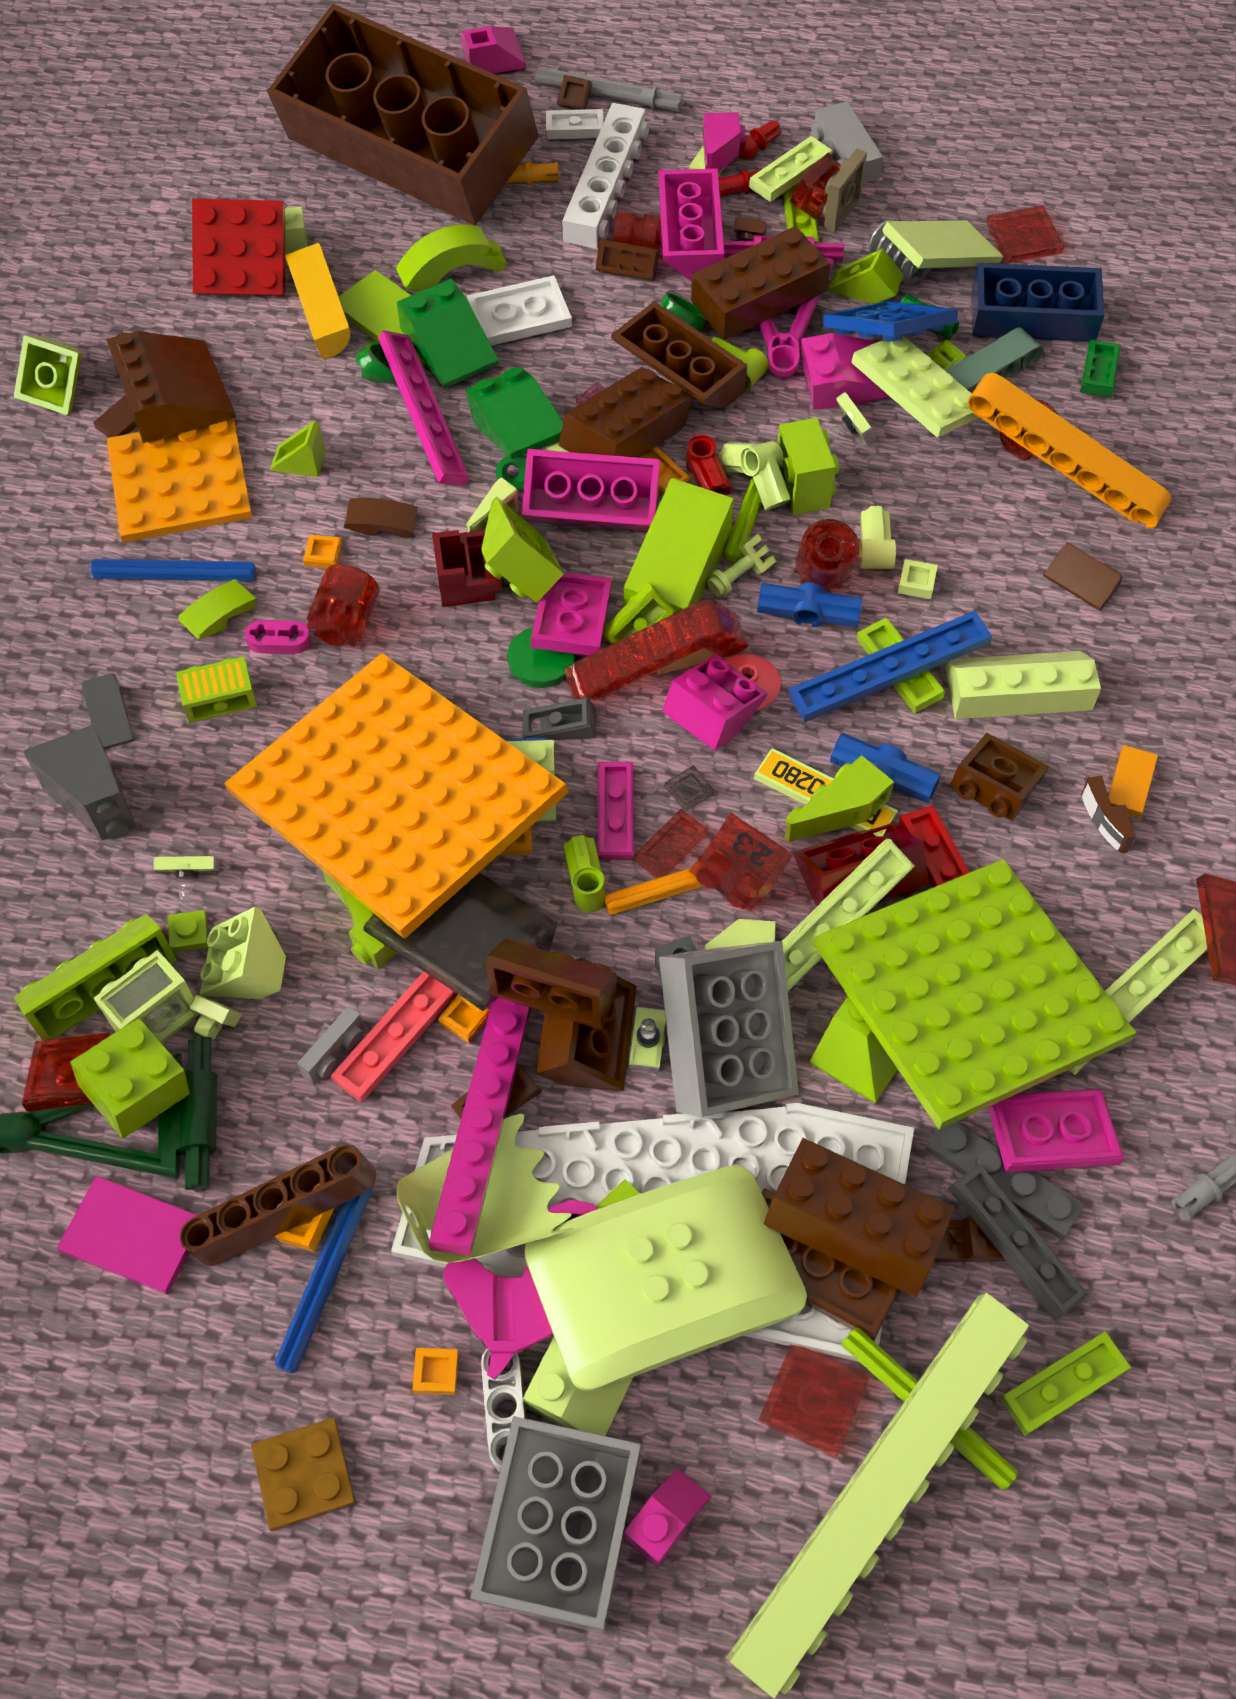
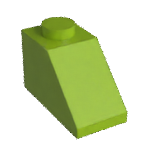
[828,248,904,304]

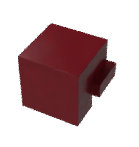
[432,530,501,607]

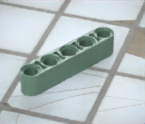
[945,327,1044,393]

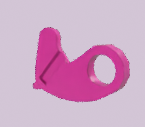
[443,1200,599,1380]

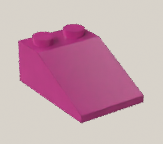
[801,333,891,410]

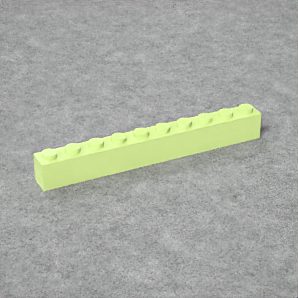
[726,1293,1029,1699]

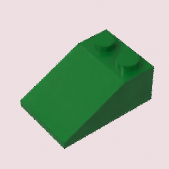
[397,278,499,388]
[465,367,563,459]

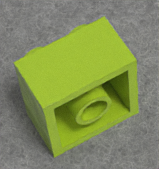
[777,417,839,515]
[70,1018,190,1139]

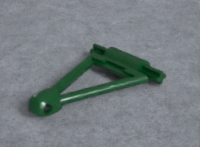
[0,1036,217,1192]

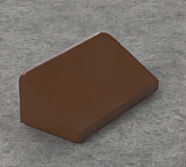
[1043,542,1122,611]

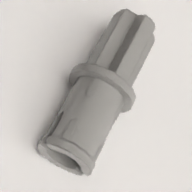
[1171,1156,1236,1221]

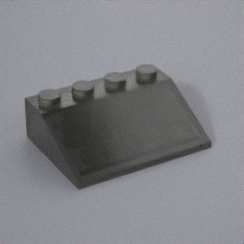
[363,872,558,1011]

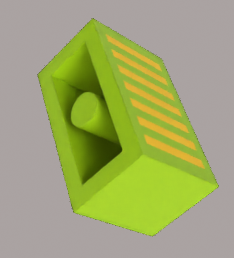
[176,656,257,723]

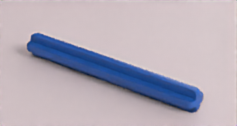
[90,559,256,581]
[275,1187,373,1373]

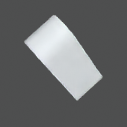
[481,1349,527,1472]

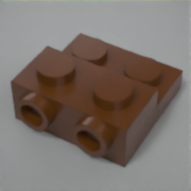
[949,733,1049,821]

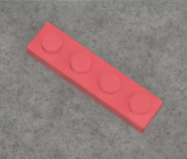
[331,963,461,1103]

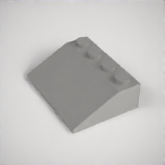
[659,941,799,1117]
[470,1416,641,1634]

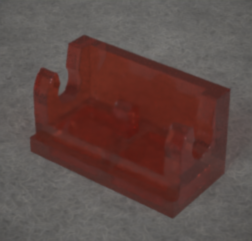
[790,153,841,220]

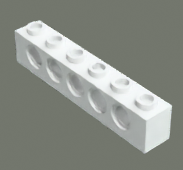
[562,103,649,248]

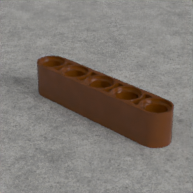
[180,1144,376,1266]

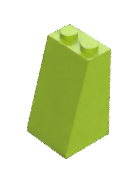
[624,478,734,620]

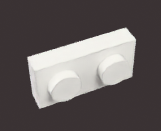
[546,109,603,140]

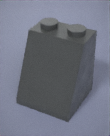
[23,725,136,840]

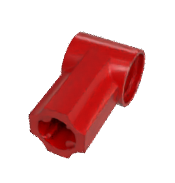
[686,434,732,496]

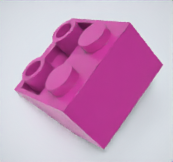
[662,654,767,751]

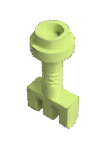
[706,533,777,597]

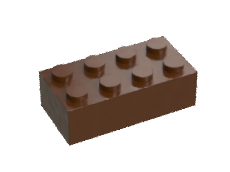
[691,226,830,340]
[559,367,692,458]
[764,1138,955,1297]

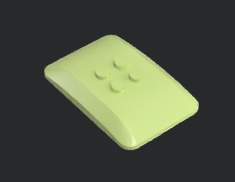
[525,1165,807,1392]

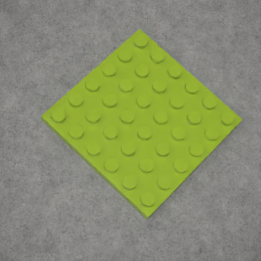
[813,859,1137,1130]

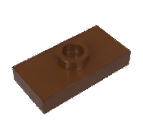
[595,239,660,281]

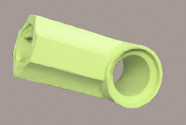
[859,506,896,569]

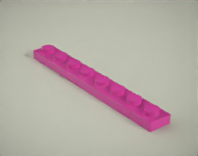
[429,996,531,1257]

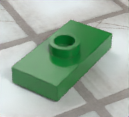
[1080,339,1121,398]

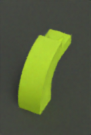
[396,224,508,292]

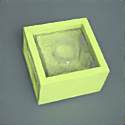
[94,950,200,1044]

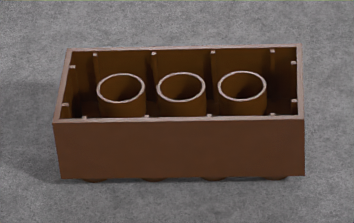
[267,4,539,226]

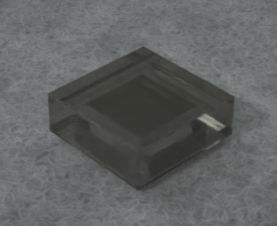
[664,765,714,812]

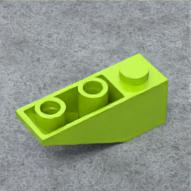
[785,755,894,842]

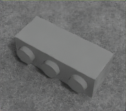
[811,101,883,183]

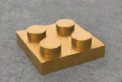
[251,1417,356,1532]

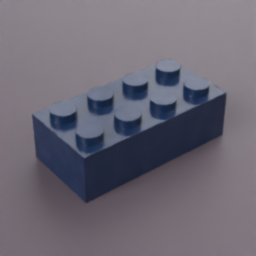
[972,263,1105,341]

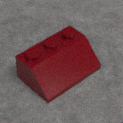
[794,821,930,906]

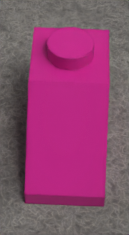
[703,112,745,172]
[624,1468,711,1568]

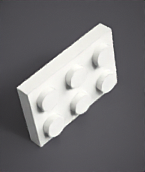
[467,276,572,346]

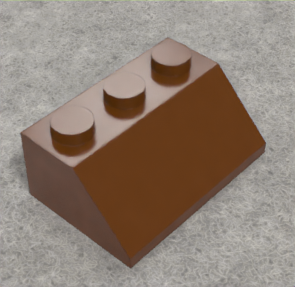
[485,938,617,1030]
[536,957,637,1092]

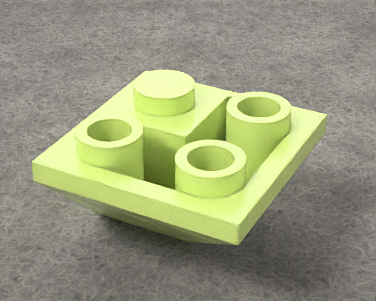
[200,907,286,999]

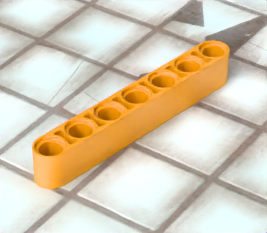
[968,373,1171,529]

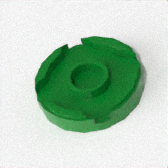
[507,627,576,688]

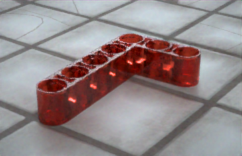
[564,599,749,700]

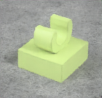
[190,995,242,1039]

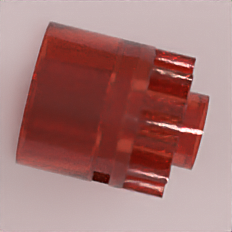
[794,519,860,593]
[306,564,380,647]

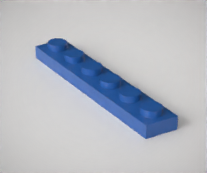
[789,611,992,723]

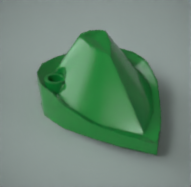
[660,290,707,333]
[355,341,397,384]

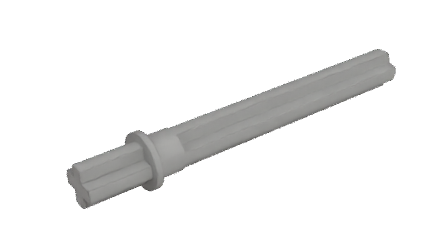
[535,67,683,112]

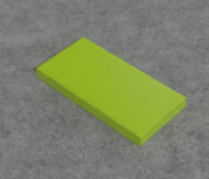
[339,270,426,366]

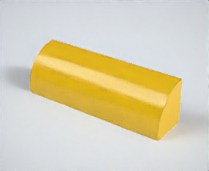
[285,243,350,359]

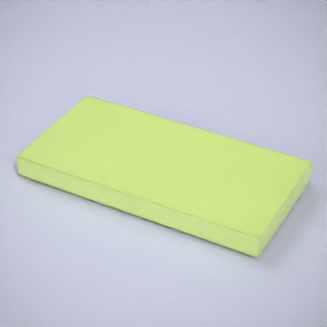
[882,220,1004,268]

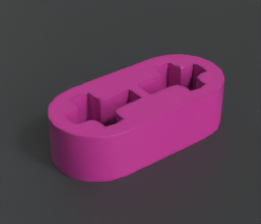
[245,620,311,654]

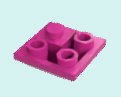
[460,26,526,74]

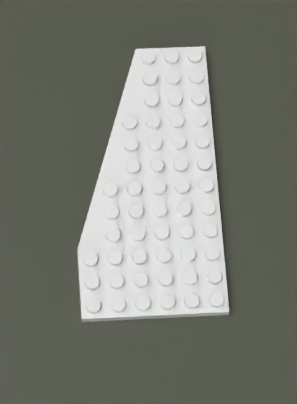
[391,1103,914,1362]

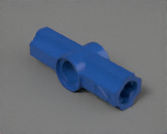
[757,582,863,628]
[830,733,941,803]

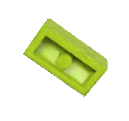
[603,583,676,659]

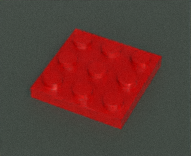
[192,199,285,296]

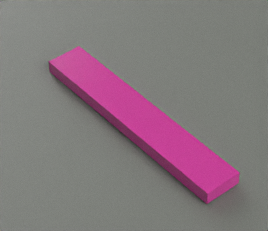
[378,330,470,486]

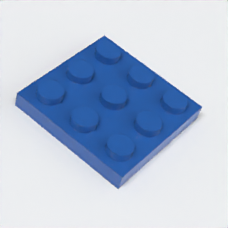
[823,300,958,341]

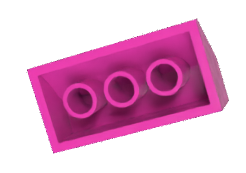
[658,169,724,282]
[522,449,660,532]

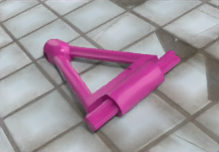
[723,235,844,379]

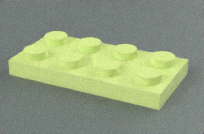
[851,335,980,438]

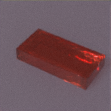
[633,809,708,878]

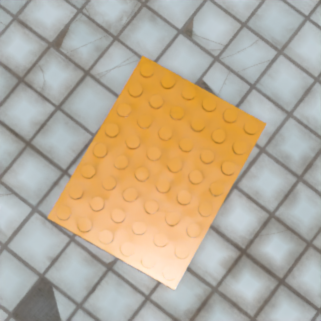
[224,653,569,939]

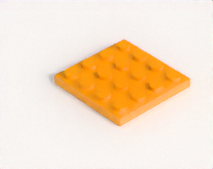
[107,418,253,543]

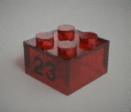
[689,813,793,912]

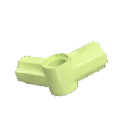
[718,441,792,510]

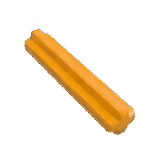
[604,864,710,915]

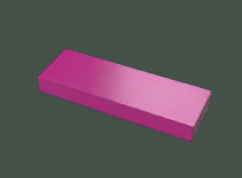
[597,762,634,860]

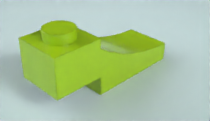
[322,870,400,970]

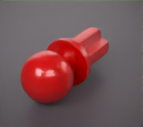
[739,121,782,159]

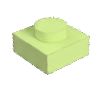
[898,559,938,599]

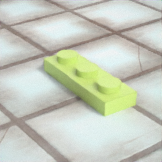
[749,136,832,202]

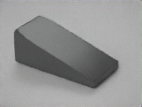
[81,673,134,749]
[523,697,597,740]

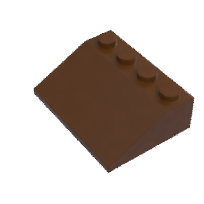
[106,331,236,443]

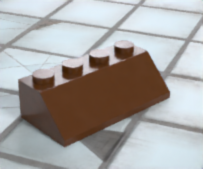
[611,301,747,409]

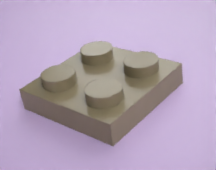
[822,148,867,233]

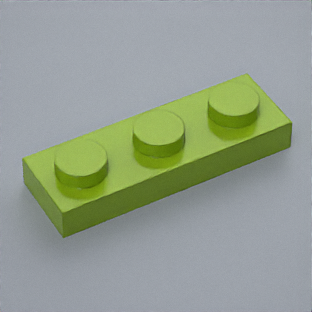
[857,617,945,714]
[1000,1331,1131,1436]

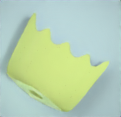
[397,1114,574,1263]

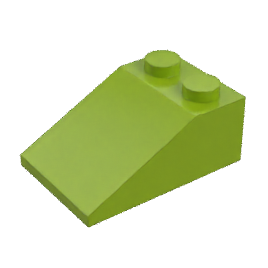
[481,496,564,603]

